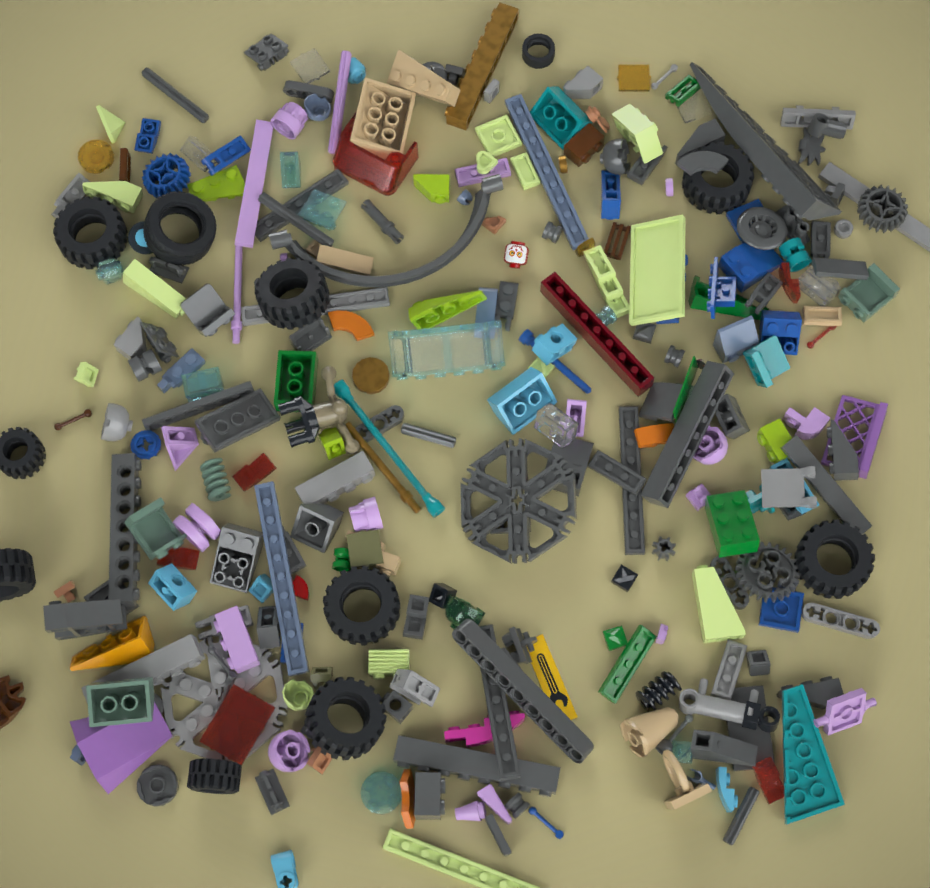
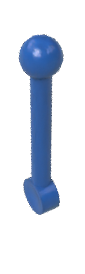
[529,807,564,839]

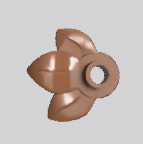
[585,106,610,133]

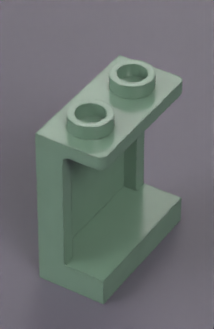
[838,263,900,322]
[124,497,187,561]

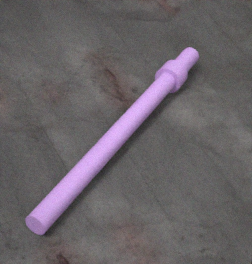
[231,245,243,344]

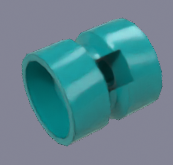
[779,237,812,272]

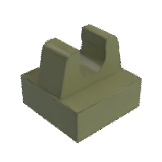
[311,667,333,689]

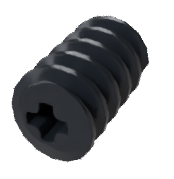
[635,671,682,712]

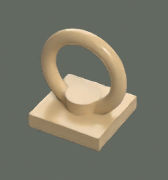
[662,750,712,810]

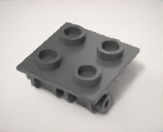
[244,34,289,71]
[140,322,179,363]

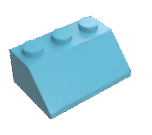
[487,367,558,435]

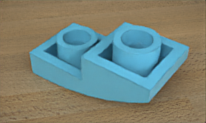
[716,767,738,813]

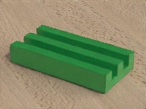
[665,75,701,107]

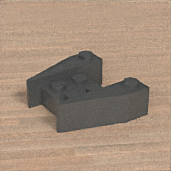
[43,599,128,640]

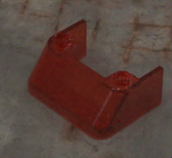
[333,112,419,196]

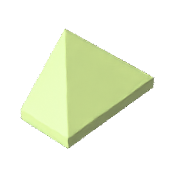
[96,105,126,144]

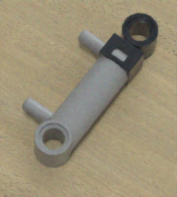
[679,678,780,733]

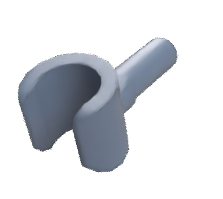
[687,769,716,790]

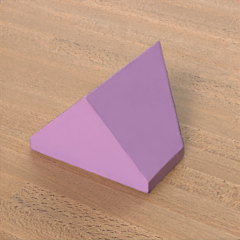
[161,426,199,471]

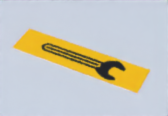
[527,634,578,720]

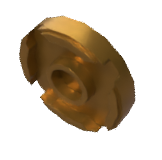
[352,357,390,394]

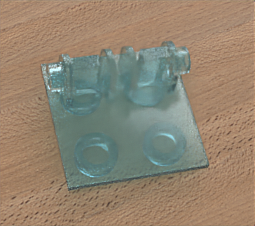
[298,189,347,230]

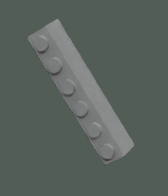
[81,634,206,704]

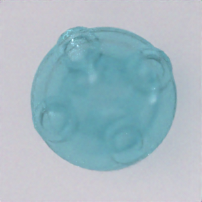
[361,772,402,814]

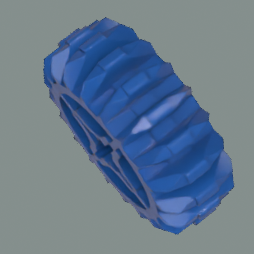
[142,153,191,199]

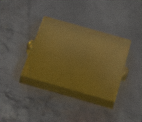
[617,65,651,92]

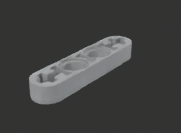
[801,603,880,639]

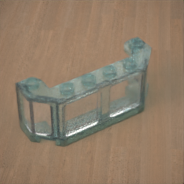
[388,320,506,380]

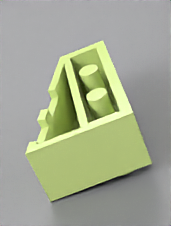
[612,104,663,164]

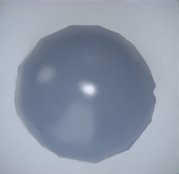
[304,94,331,121]

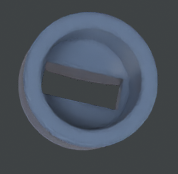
[457,189,473,205]

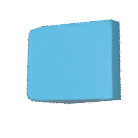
[248,574,273,603]

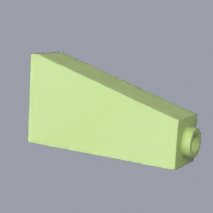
[123,259,186,318]
[692,565,746,643]

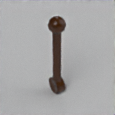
[54,409,92,431]

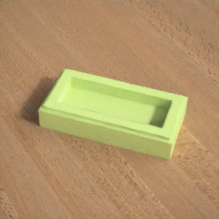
[510,152,540,190]

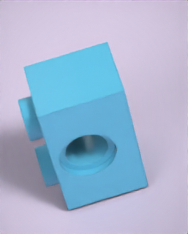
[532,323,578,366]
[148,564,197,611]

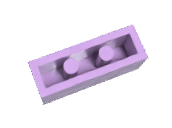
[213,606,261,674]

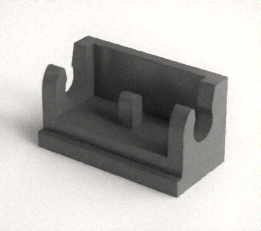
[289,317,332,351]

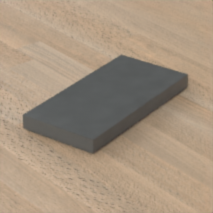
[195,388,281,453]
[726,685,775,772]

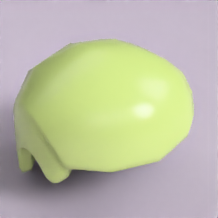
[282,679,314,711]

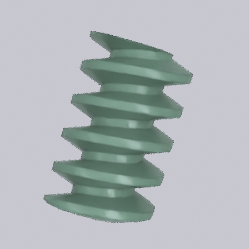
[200,458,231,502]

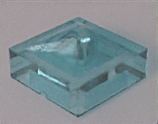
[672,740,693,764]

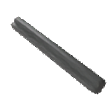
[142,67,209,123]
[258,192,334,247]

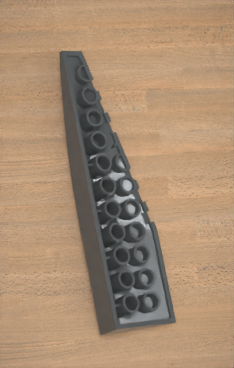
[690,62,842,220]

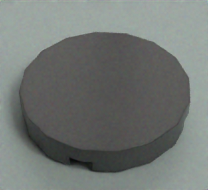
[137,764,179,807]

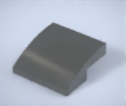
[639,382,683,422]

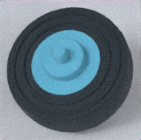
[128,221,152,255]

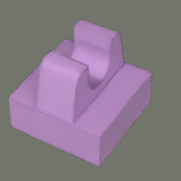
[686,483,711,511]

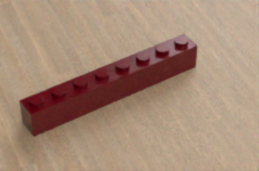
[540,272,655,397]

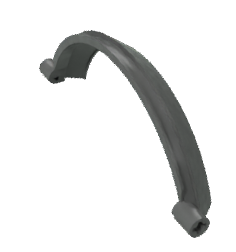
[269,174,504,288]

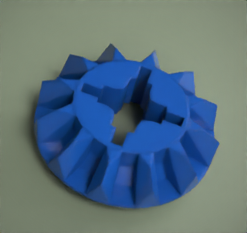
[130,430,161,460]

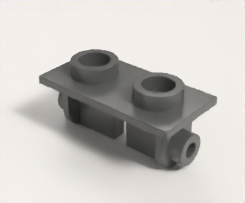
[149,256,189,284]
[255,769,290,815]

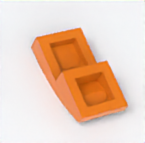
[634,423,674,448]

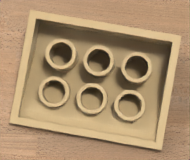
[350,78,416,164]

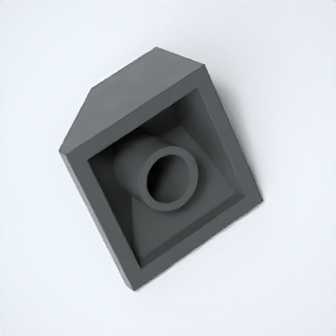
[290,504,344,553]

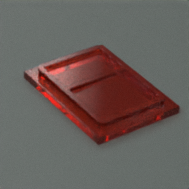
[199,684,276,765]

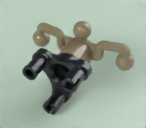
[278,366,360,454]

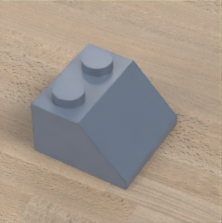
[713,315,759,363]

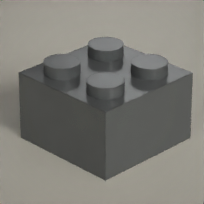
[414,772,446,820]

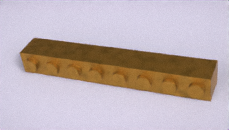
[445,2,519,131]

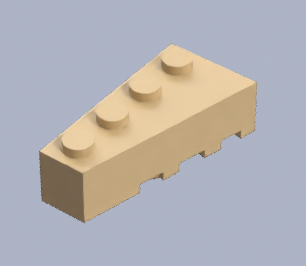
[387,49,460,107]

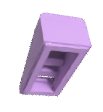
[477,784,512,825]

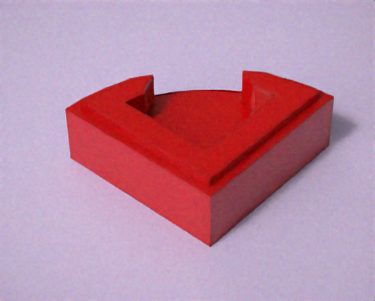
[293,575,309,601]

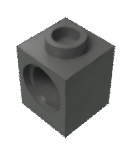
[381,690,413,724]

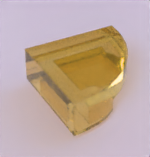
[575,237,595,257]

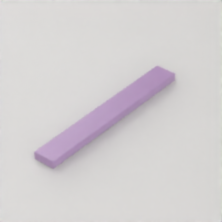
[235,119,273,248]

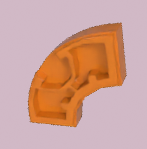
[328,310,375,341]
[400,769,415,829]

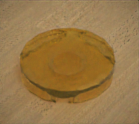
[78,140,114,174]

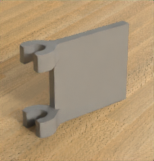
[761,466,817,509]

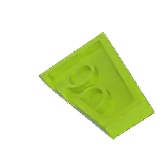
[187,165,245,202]

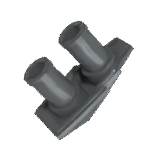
[776,205,810,245]

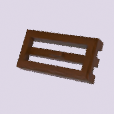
[119,148,131,183]
[604,222,631,261]

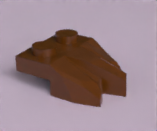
[0,675,26,729]

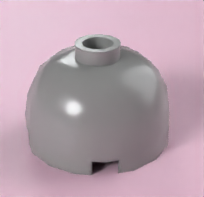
[101,403,133,441]

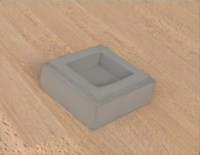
[484,79,499,103]

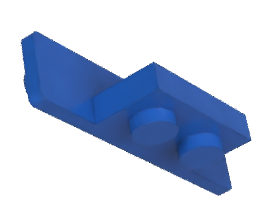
[707,257,737,319]

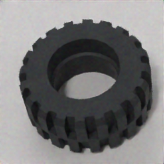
[682,142,754,215]
[53,196,128,269]
[255,258,330,330]
[794,519,875,599]
[0,548,36,602]
[323,566,400,646]
[304,677,387,760]

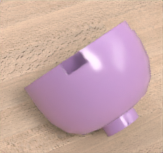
[693,425,728,465]
[268,730,310,772]

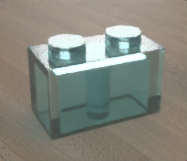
[181,367,225,402]

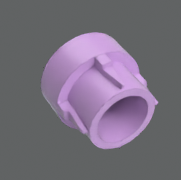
[271,102,308,140]
[349,496,383,532]

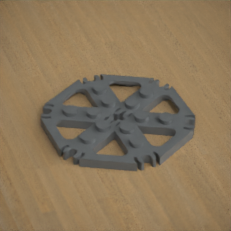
[461,438,577,564]

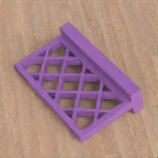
[821,395,888,479]

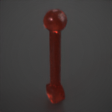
[807,326,837,349]

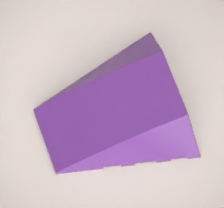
[70,701,173,794]

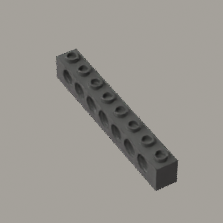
[109,453,142,607]

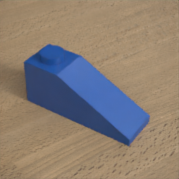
[601,170,621,220]

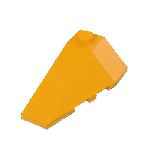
[70,616,155,671]

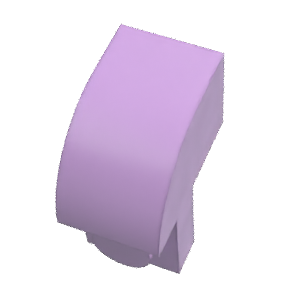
[782,407,830,440]

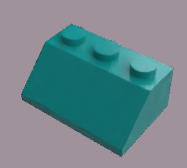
[530,86,593,150]

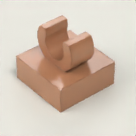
[54,580,76,603]
[306,746,333,774]

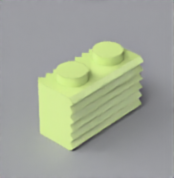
[368,649,410,680]

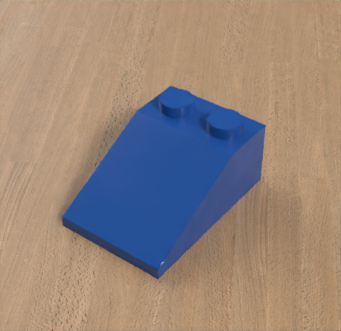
[719,242,785,293]

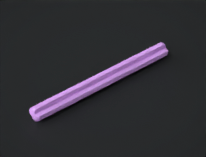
[328,51,352,154]

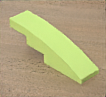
[583,245,629,319]

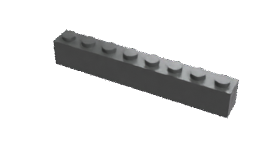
[641,361,734,508]
[393,735,561,797]

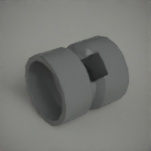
[128,349,162,382]

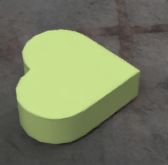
[476,151,498,175]

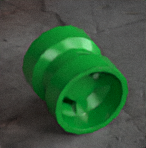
[332,548,351,572]

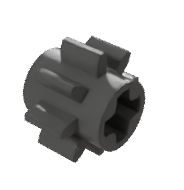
[652,536,676,561]

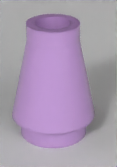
[455,800,486,821]

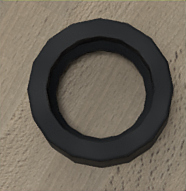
[522,33,555,69]

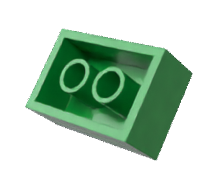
[274,350,318,412]
[705,490,760,558]

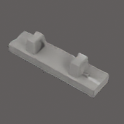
[780,105,856,130]

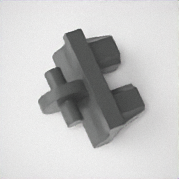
[502,627,537,664]

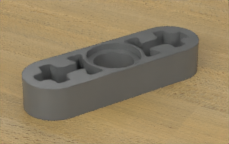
[283,80,334,103]
[356,405,404,442]
[710,556,750,610]

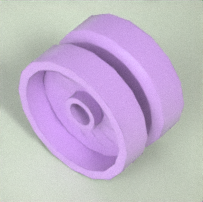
[172,503,221,553]

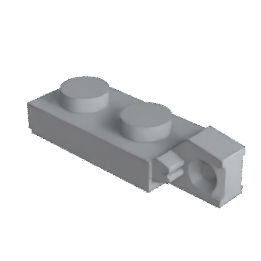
[51,173,90,218]

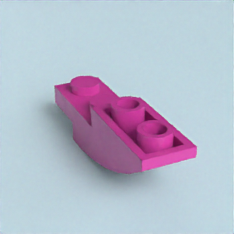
[444,711,525,748]

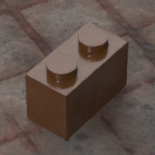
[563,123,605,167]

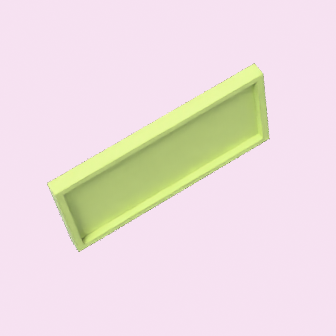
[629,214,686,326]

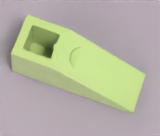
[82,181,143,213]

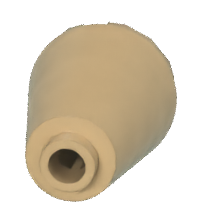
[620,707,679,758]

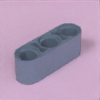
[474,287,498,339]

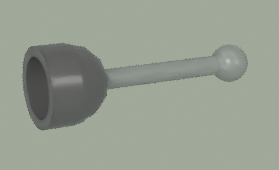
[655,715,693,755]

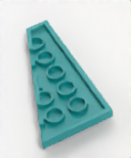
[782,684,845,825]

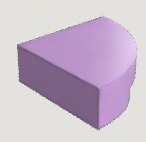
[655,624,668,645]

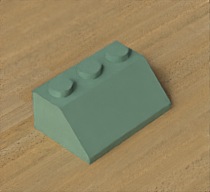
[86,677,155,727]

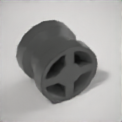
[542,221,563,244]
[664,345,685,368]
[504,792,530,819]

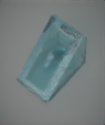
[280,151,301,188]

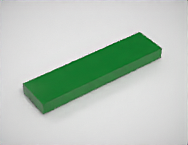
[598,625,657,704]

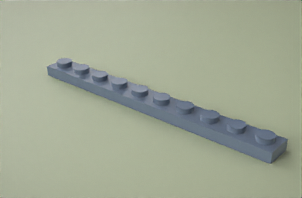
[505,94,590,250]
[254,481,309,676]

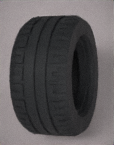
[143,192,217,265]

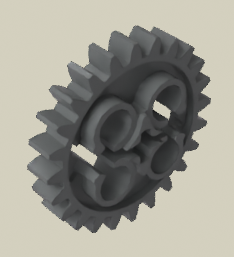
[735,542,801,603]

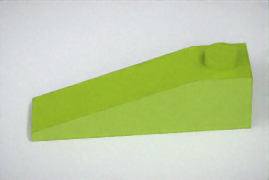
[408,290,487,333]

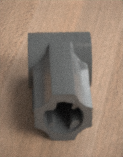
[807,113,847,139]

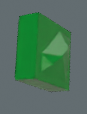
[603,625,628,651]

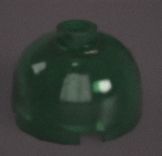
[445,595,486,629]

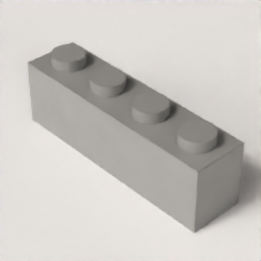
[295,451,375,504]

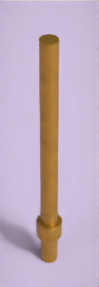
[345,421,422,514]

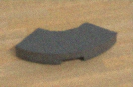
[677,151,729,176]

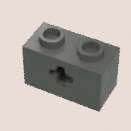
[715,394,750,440]

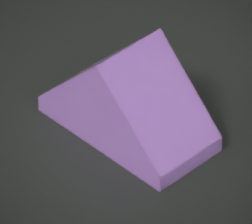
[564,399,587,437]

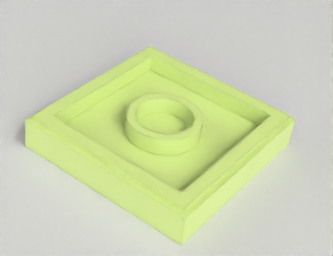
[475,115,522,157]

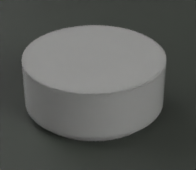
[834,219,853,239]

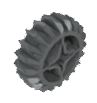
[857,184,908,234]

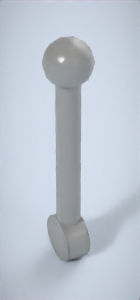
[651,64,678,90]

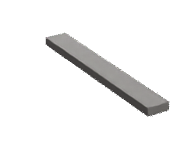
[818,162,930,252]
[241,287,390,326]

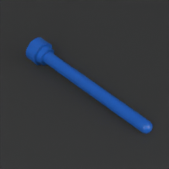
[518,329,591,394]

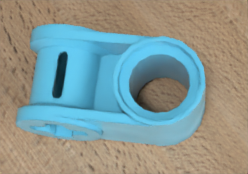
[271,850,299,888]

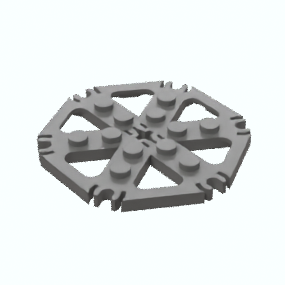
[161,635,288,763]

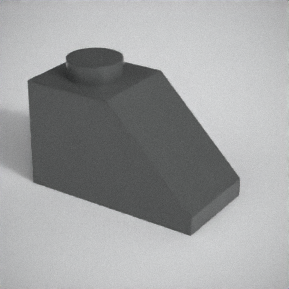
[257,606,281,649]

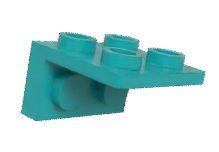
[742,335,790,388]

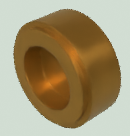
[559,155,568,174]

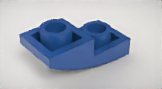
[134,118,161,154]

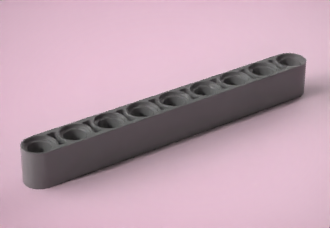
[452,619,594,764]

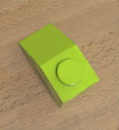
[413,174,450,204]
[318,427,346,460]

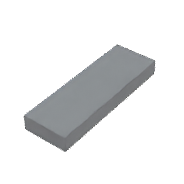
[711,639,747,700]

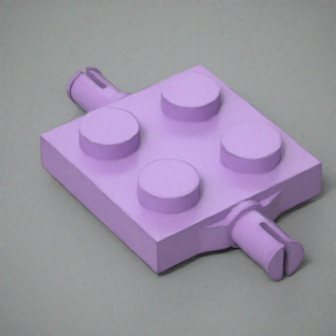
[813,688,877,736]

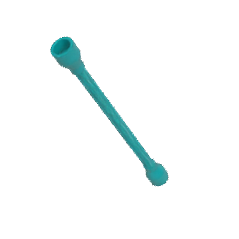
[334,380,445,518]

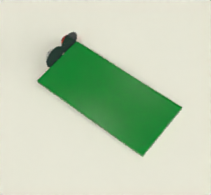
[673,356,705,422]

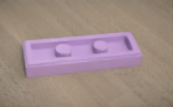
[455,158,511,187]

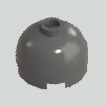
[600,138,630,175]

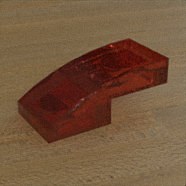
[778,262,801,304]
[232,453,277,491]
[157,547,200,570]
[752,756,784,804]

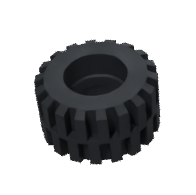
[0,427,46,479]
[187,758,242,794]

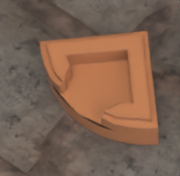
[481,216,506,235]

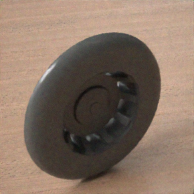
[737,207,787,250]

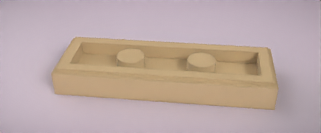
[316,244,374,276]

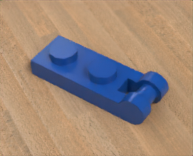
[201,135,251,176]

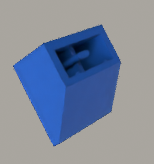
[759,310,802,355]

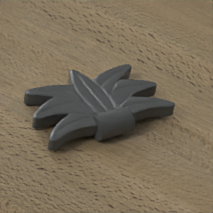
[798,127,826,166]

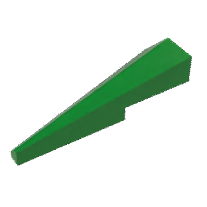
[688,275,769,320]

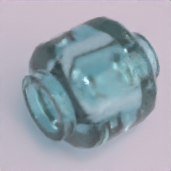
[95,258,124,285]

